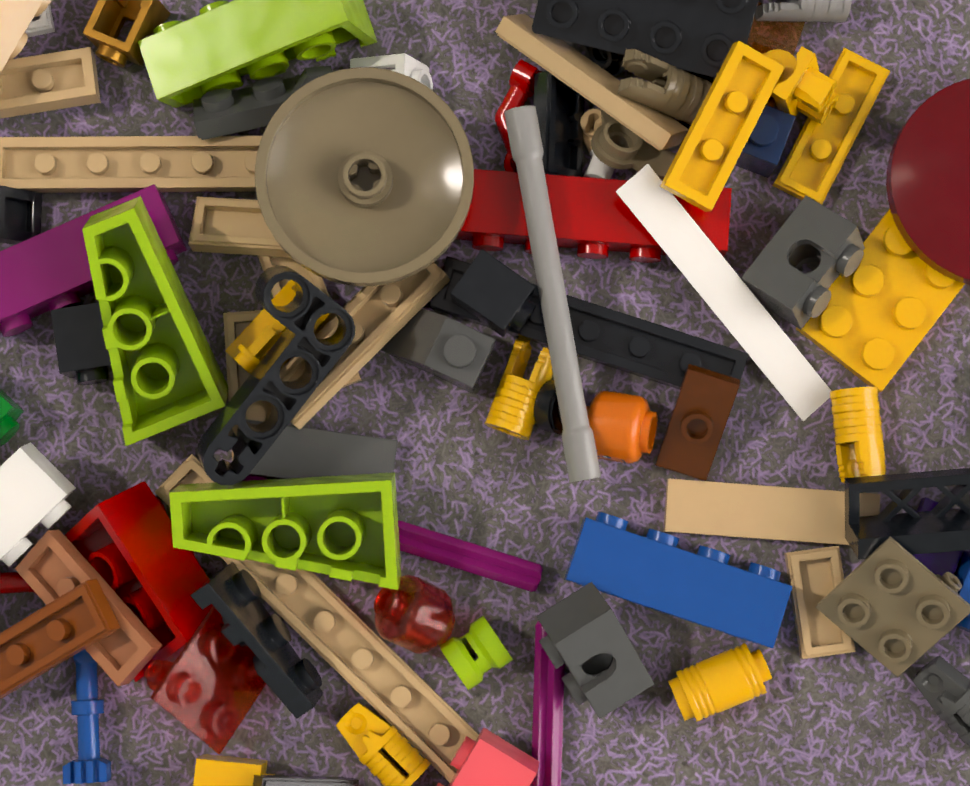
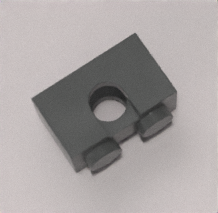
[741,196,865,330]
[536,581,654,719]

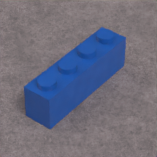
[564,512,793,649]

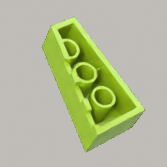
[138,0,377,108]
[82,196,228,446]
[169,472,402,590]

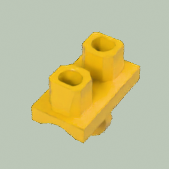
[763,46,839,125]

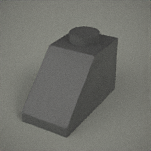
[381,309,496,394]

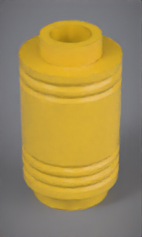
[668,643,772,722]

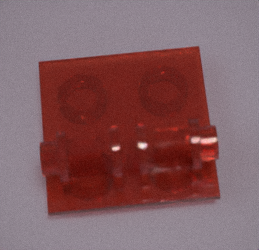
[144,606,266,754]

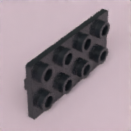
[532,0,758,77]

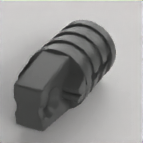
[913,656,970,749]

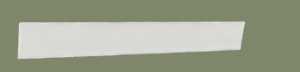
[615,163,831,421]

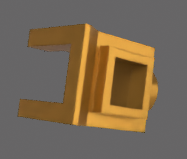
[82,0,171,68]

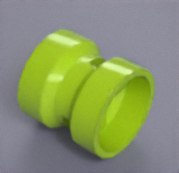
[439,615,513,690]

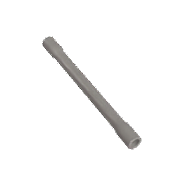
[504,105,601,483]

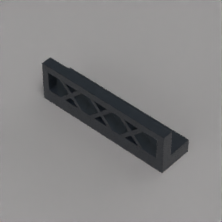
[845,468,970,559]

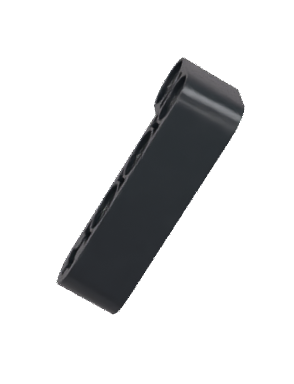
[197,265,355,485]

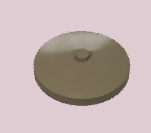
[255,67,474,286]

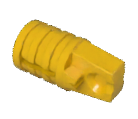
[336,702,431,786]

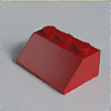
[65,481,223,682]

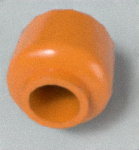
[586,390,658,464]

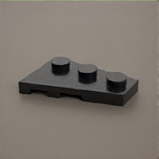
[190,562,323,719]

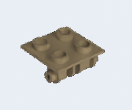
[816,536,970,677]

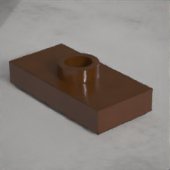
[655,364,740,481]

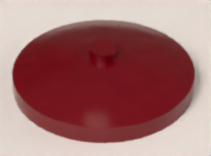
[886,79,970,285]

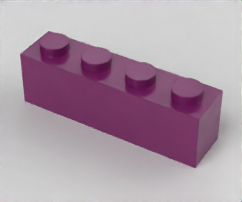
[0,184,187,337]

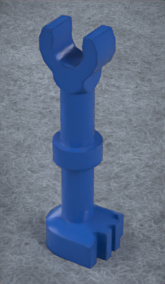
[63,649,112,784]

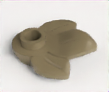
[591,110,676,179]

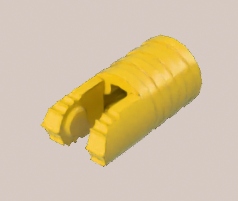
[484,337,553,440]
[830,387,886,484]

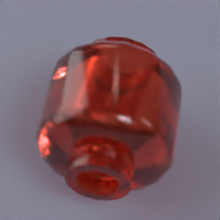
[374,574,455,654]

